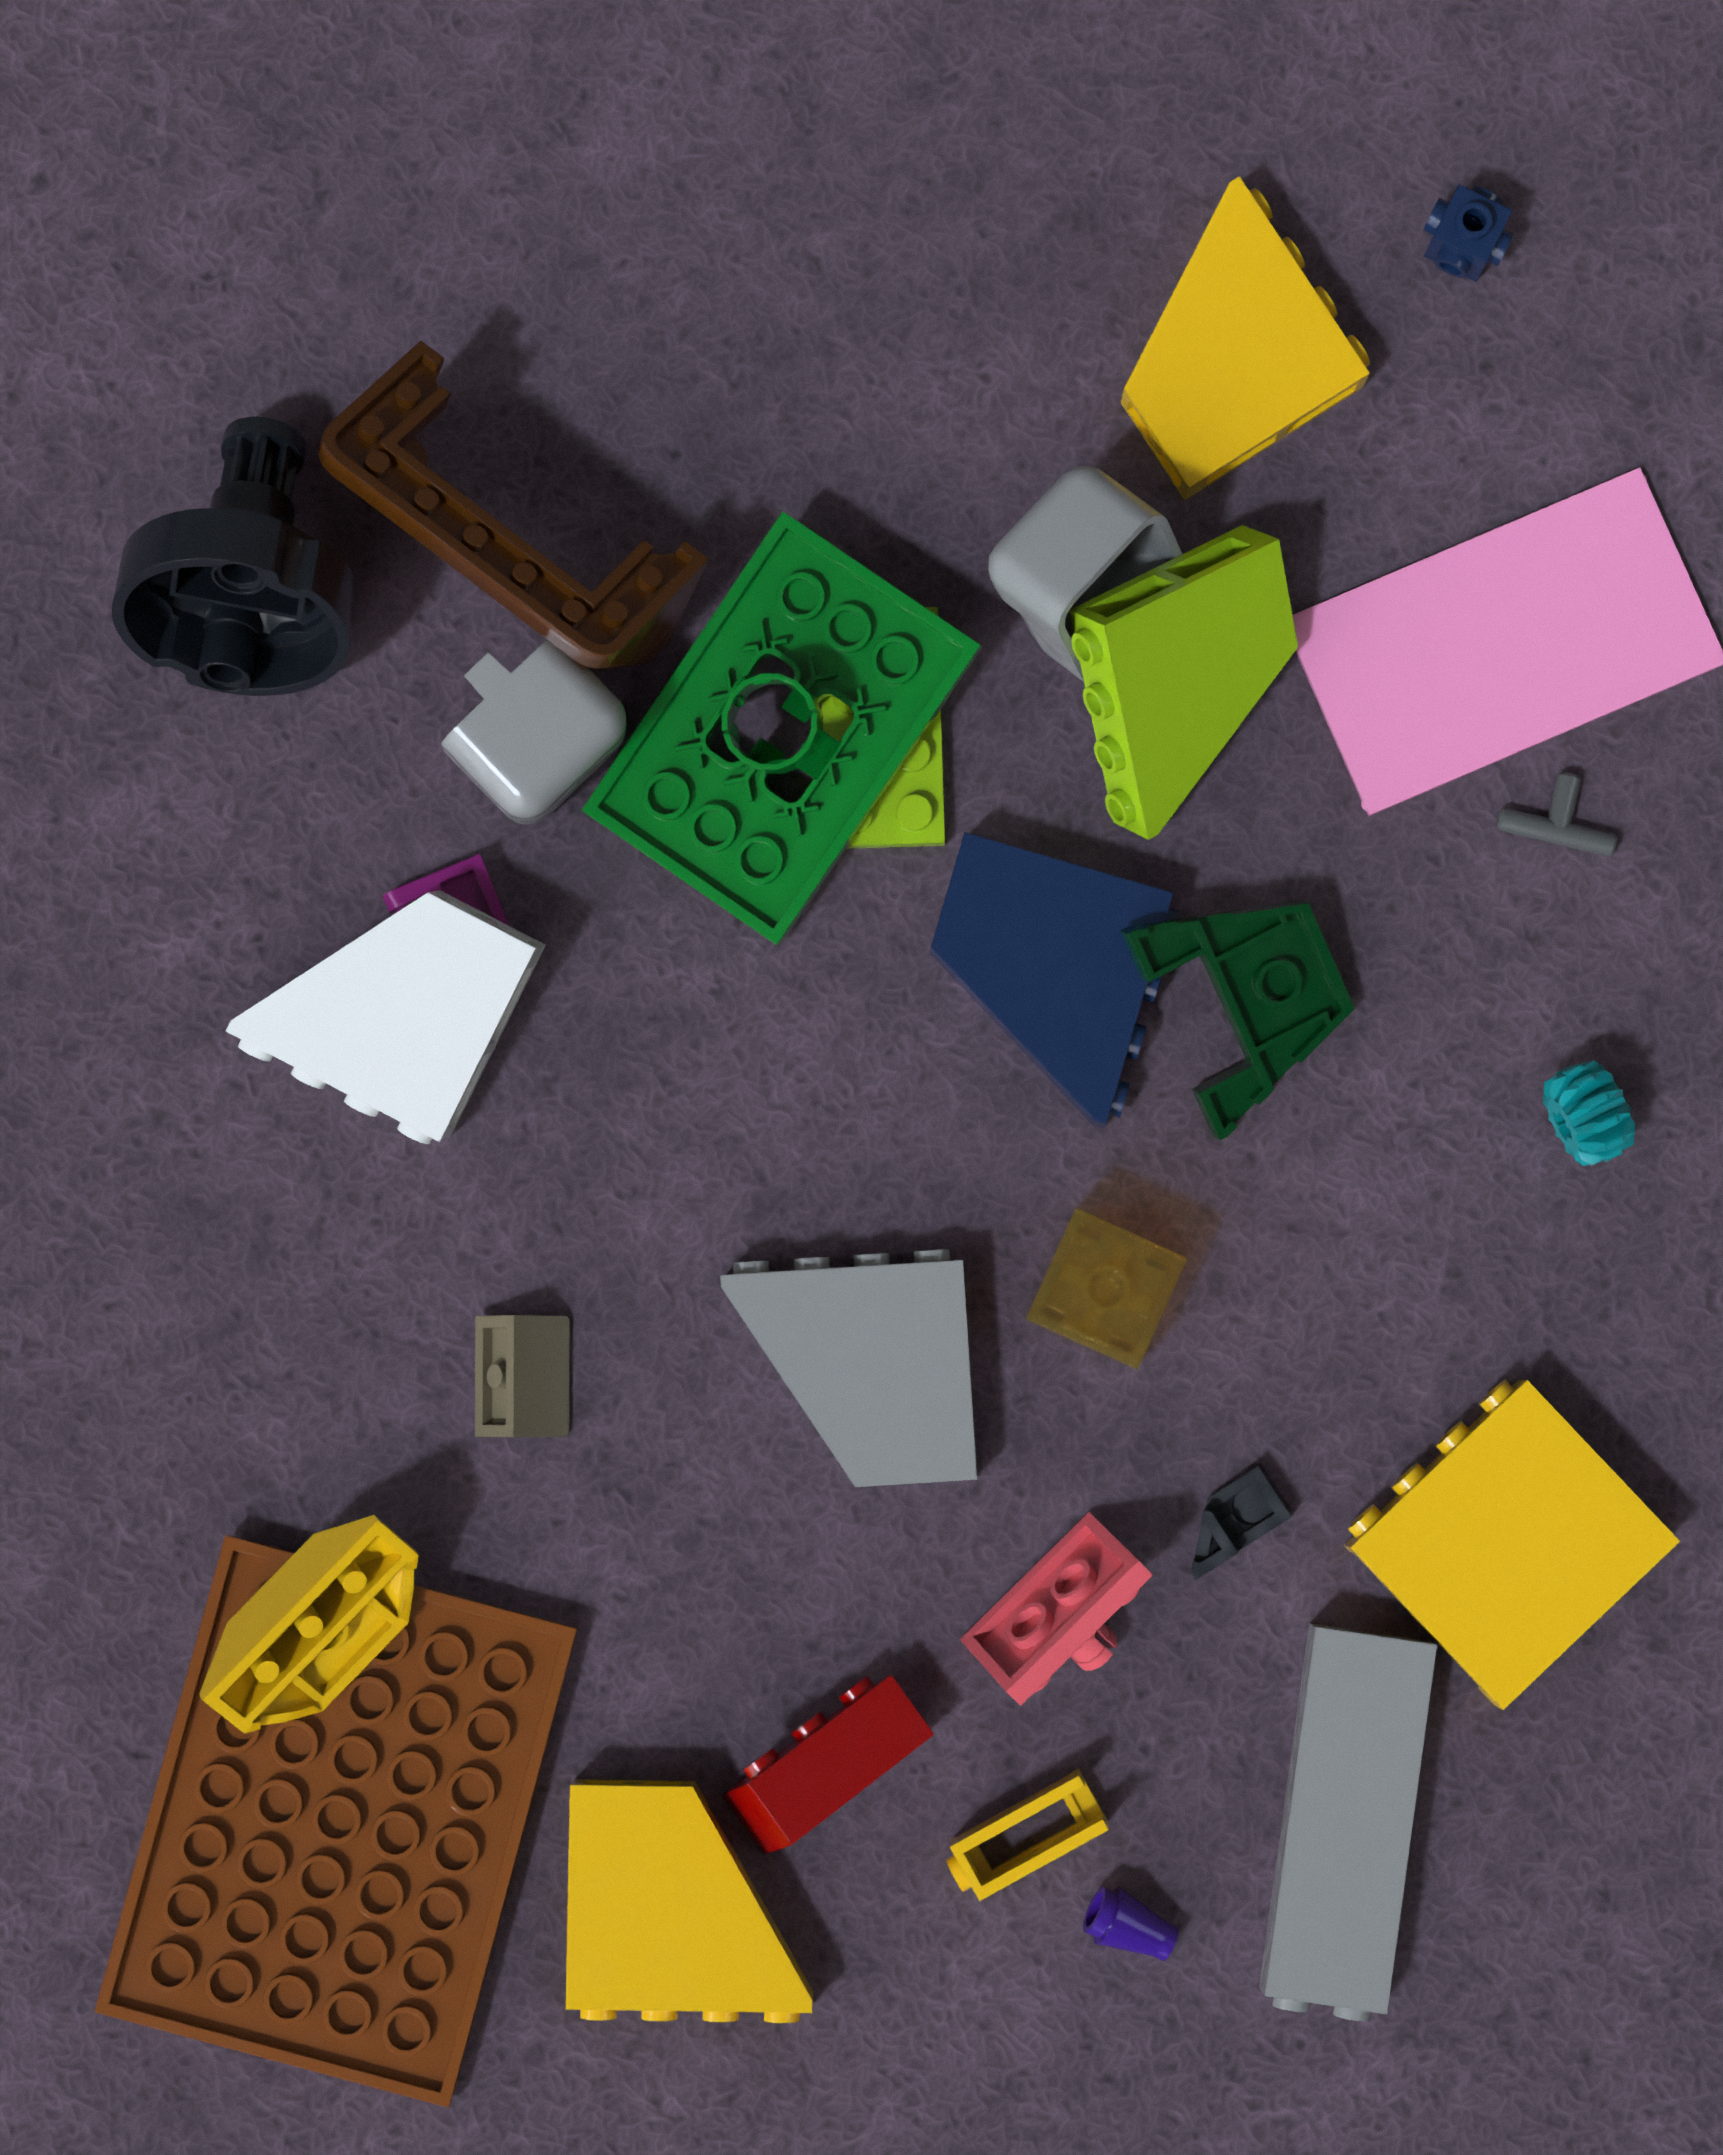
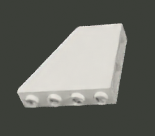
[226,890,546,1144]

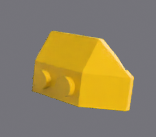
[199,1515,419,1734]

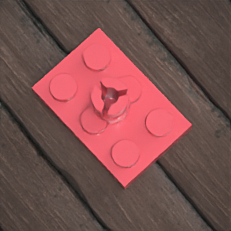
[960,1512,1153,1706]

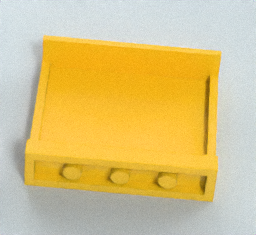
[1344,1379,1680,1710]

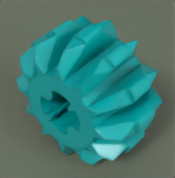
[1543,1060,1636,1166]

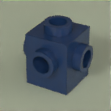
[1423,184,1514,282]

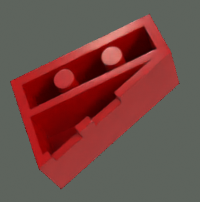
[722,1675,934,1855]

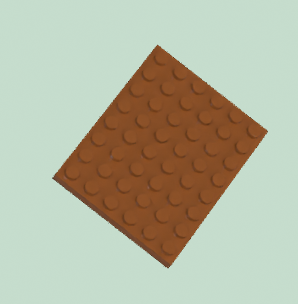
[94,1534,578,2108]

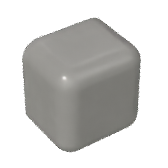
[441,640,626,825]

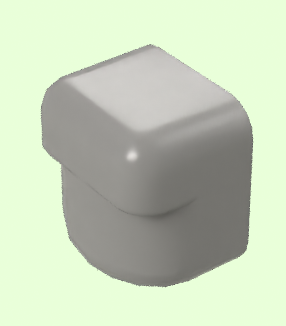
[988,465,1182,682]

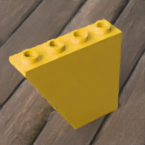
[1121,176,1370,500]
[565,1779,814,2023]

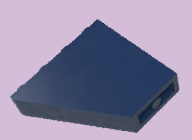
[930,832,1180,1128]

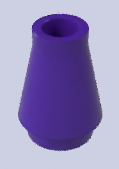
[1083,1886,1179,1961]

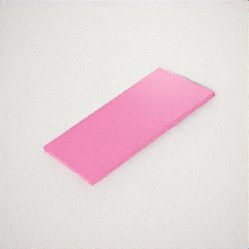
[1293,467,1723,817]

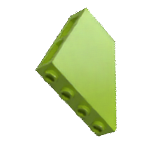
[1069,525,1298,840]

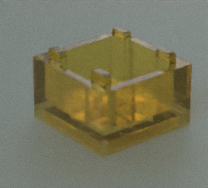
[1023,1208,1187,1370]

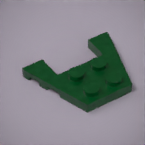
[1120,900,1355,1140]

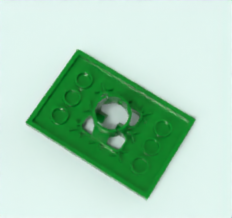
[581,512,983,946]

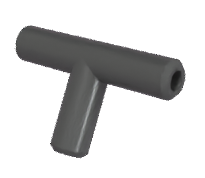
[1496,772,1618,857]

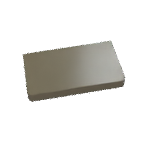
[475,1315,570,1437]

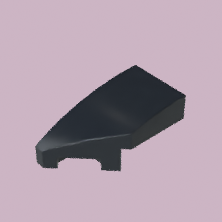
[1190,1463,1294,1580]

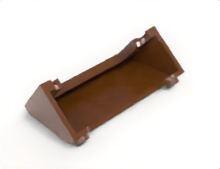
[319,341,709,669]

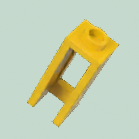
[946,1768,1109,1901]

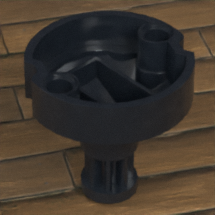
[112,416,358,696]

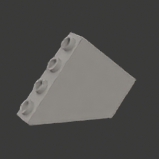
[720,1249,977,1487]

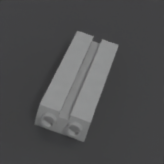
[1259,1623,1437,2022]

